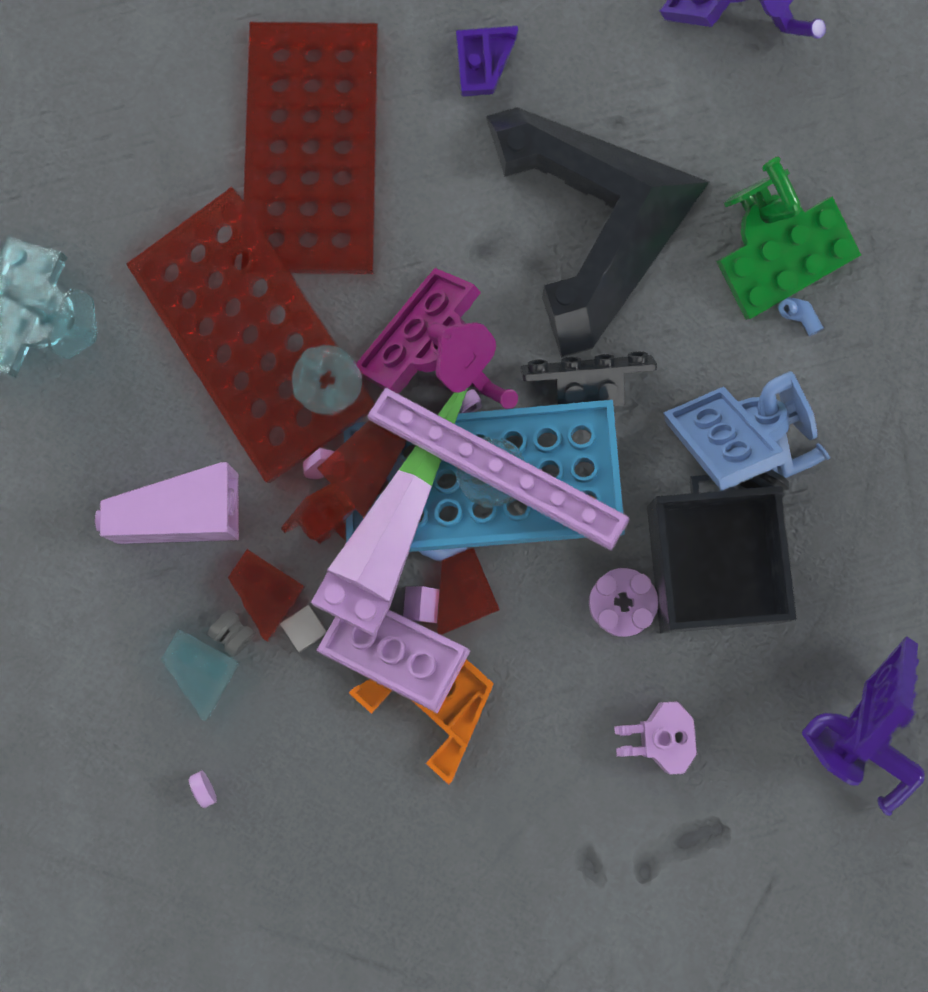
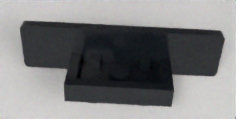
[521,351,657,406]

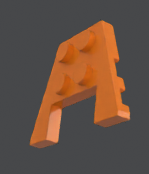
[349,659,494,785]

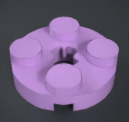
[589,568,658,637]

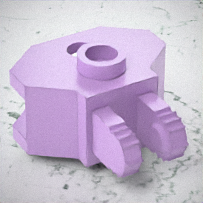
[614,702,697,774]

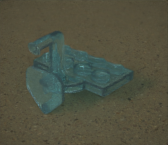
[0,237,97,378]

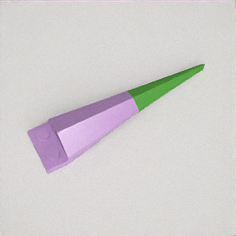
[311,388,468,636]

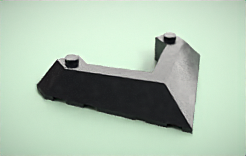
[486,107,709,358]

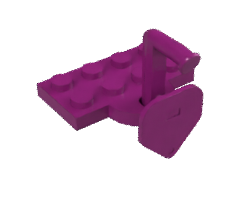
[353,268,518,409]

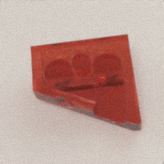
[228,549,305,642]

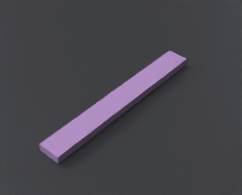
[368,387,629,551]

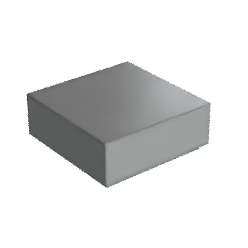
[280,605,327,653]

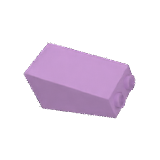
[95,462,239,544]

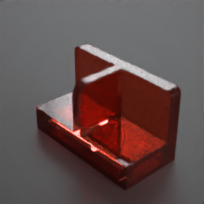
[281,481,356,545]

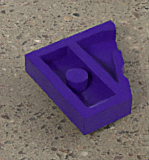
[456,26,518,97]

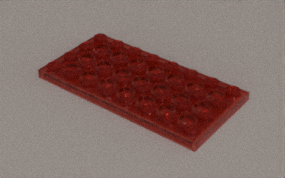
[241,22,378,274]
[126,187,376,483]

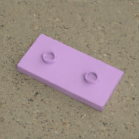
[316,609,470,713]

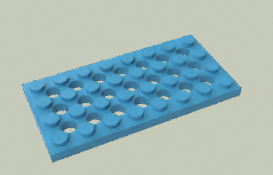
[344,400,625,552]

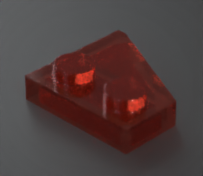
[437,548,500,635]

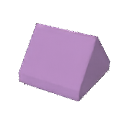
[403,586,440,623]

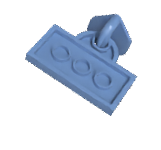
[663,371,830,491]

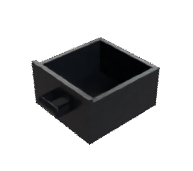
[647,475,797,634]

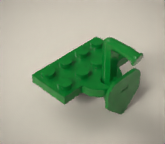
[716,157,861,320]

